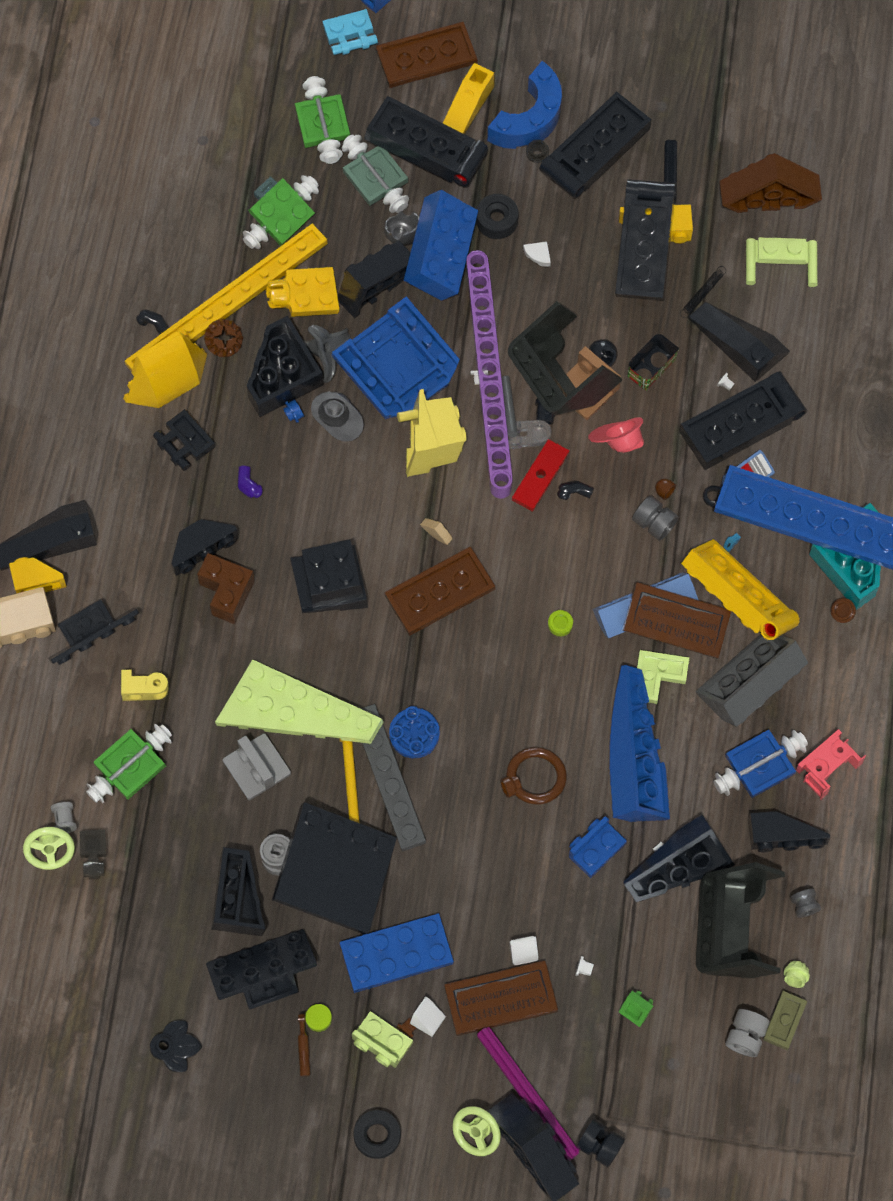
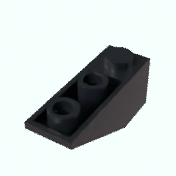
[748,811,830,853]

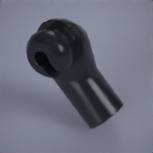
[136,309,169,335]
[557,480,594,500]

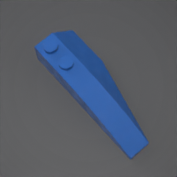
[610,665,670,822]

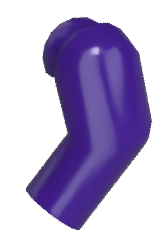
[238,466,263,498]

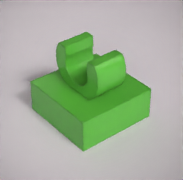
[619,991,653,1027]

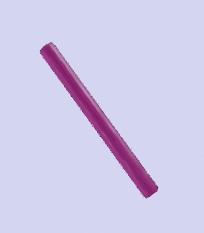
[477,1027,579,1160]

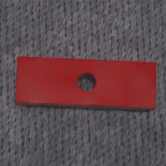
[512,439,570,512]

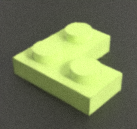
[637,650,689,704]

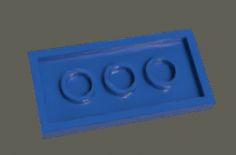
[340,913,454,993]

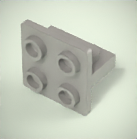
[223,734,291,800]

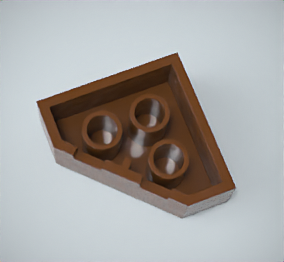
[720,153,822,213]

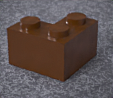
[197,553,255,624]

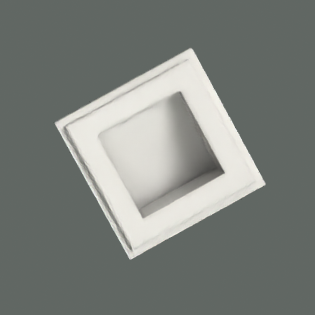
[510,936,538,965]
[410,997,446,1037]

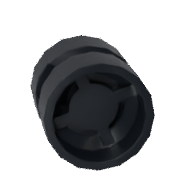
[576,1118,626,1168]

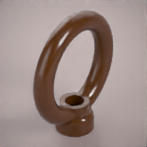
[500,747,567,805]

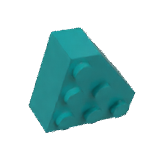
[809,503,881,610]

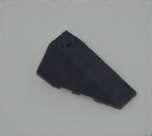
[688,302,790,382]
[0,500,97,571]
[623,815,735,902]

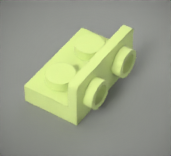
[352,1011,413,1068]

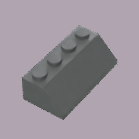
[696,634,808,727]

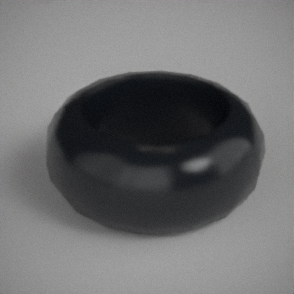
[703,485,722,507]

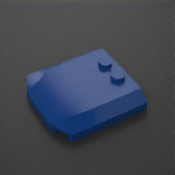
[331,297,460,419]

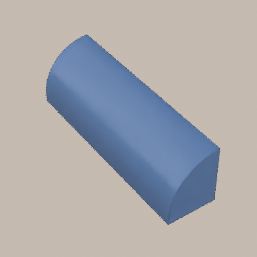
[593,572,698,638]

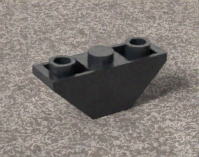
[171,519,239,576]

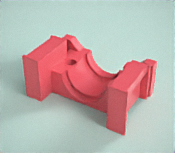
[796,729,866,800]

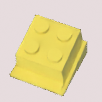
[397,389,466,477]

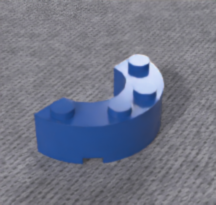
[487,61,562,149]

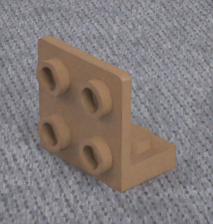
[567,346,621,420]

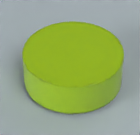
[548,610,573,636]
[305,1004,332,1032]

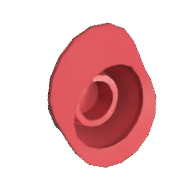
[588,417,644,452]

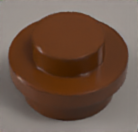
[831,598,856,623]

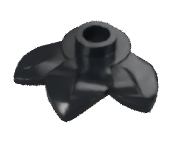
[149,1020,202,1072]

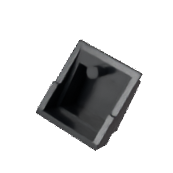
[290,539,368,614]

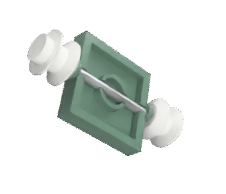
[342,135,409,213]

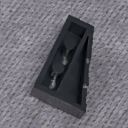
[337,241,411,318]
[211,847,265,936]

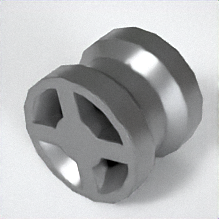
[790,889,821,918]

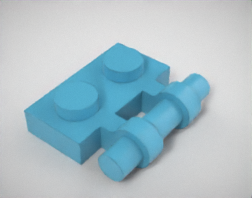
[322,9,378,55]

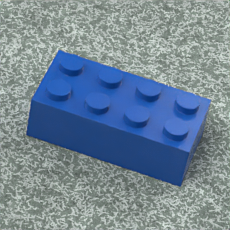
[404,190,478,301]

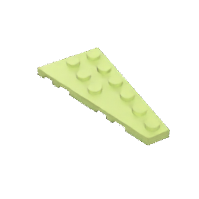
[215,660,383,744]

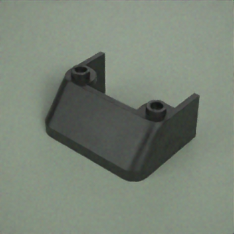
[508,301,622,415]
[696,862,785,978]

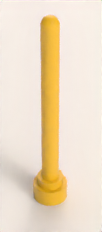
[339,738,360,823]

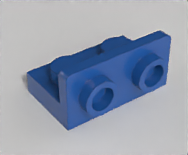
[569,816,627,878]

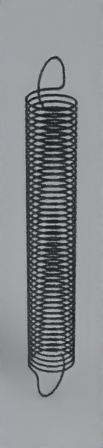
[680,266,726,318]

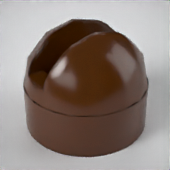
[655,478,677,500]

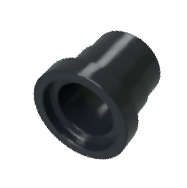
[535,398,555,425]

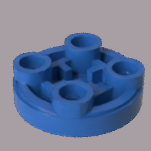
[389,706,440,758]

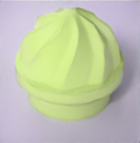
[784,961,810,988]

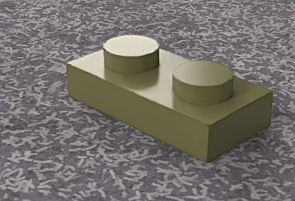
[763,991,807,1051]

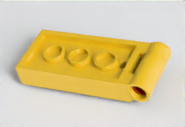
[681,539,800,640]

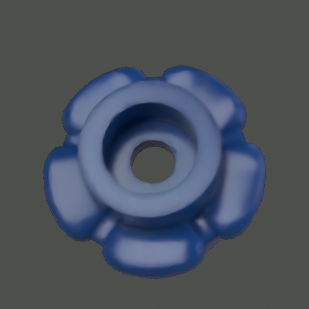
[283,400,304,423]

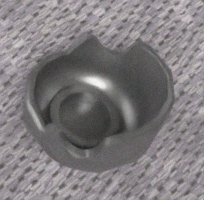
[384,211,419,245]

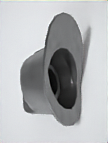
[311,392,364,442]

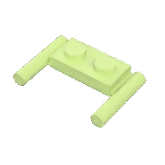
[746,237,818,287]

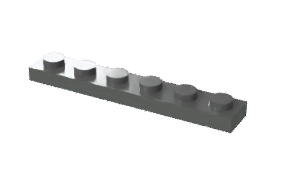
[361,704,426,852]

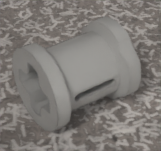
[51,802,77,833]

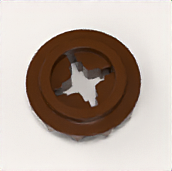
[204,319,243,357]

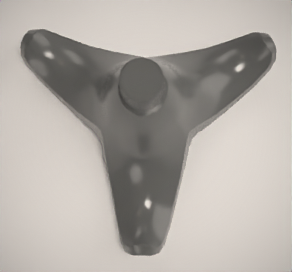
[303,325,350,383]

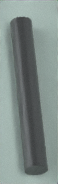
[501,376,517,438]

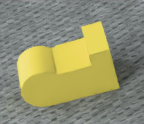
[121,670,169,701]

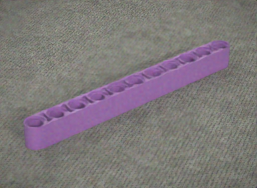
[467,250,512,499]

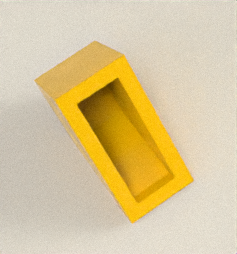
[9,557,67,594]

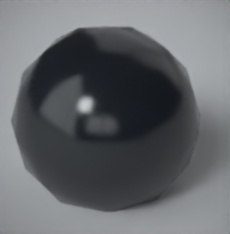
[589,339,618,367]

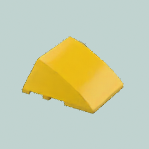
[123,331,207,408]

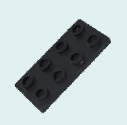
[206,929,317,1010]

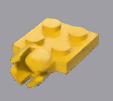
[266,267,339,317]

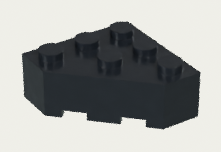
[247,316,323,417]
[487,1093,579,1201]

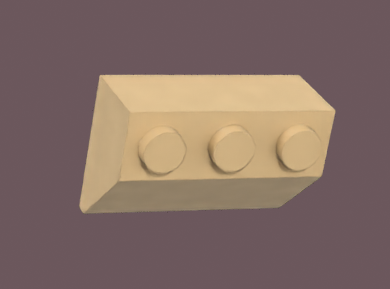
[0,587,56,648]

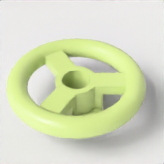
[23,827,75,870]
[452,1106,501,1156]

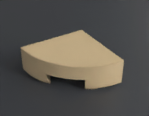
[420,518,453,545]

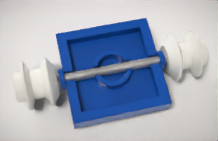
[714,730,808,798]

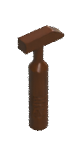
[298,1014,310,1076]

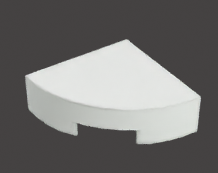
[523,242,551,267]

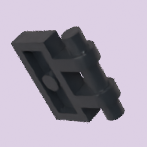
[153,409,215,471]

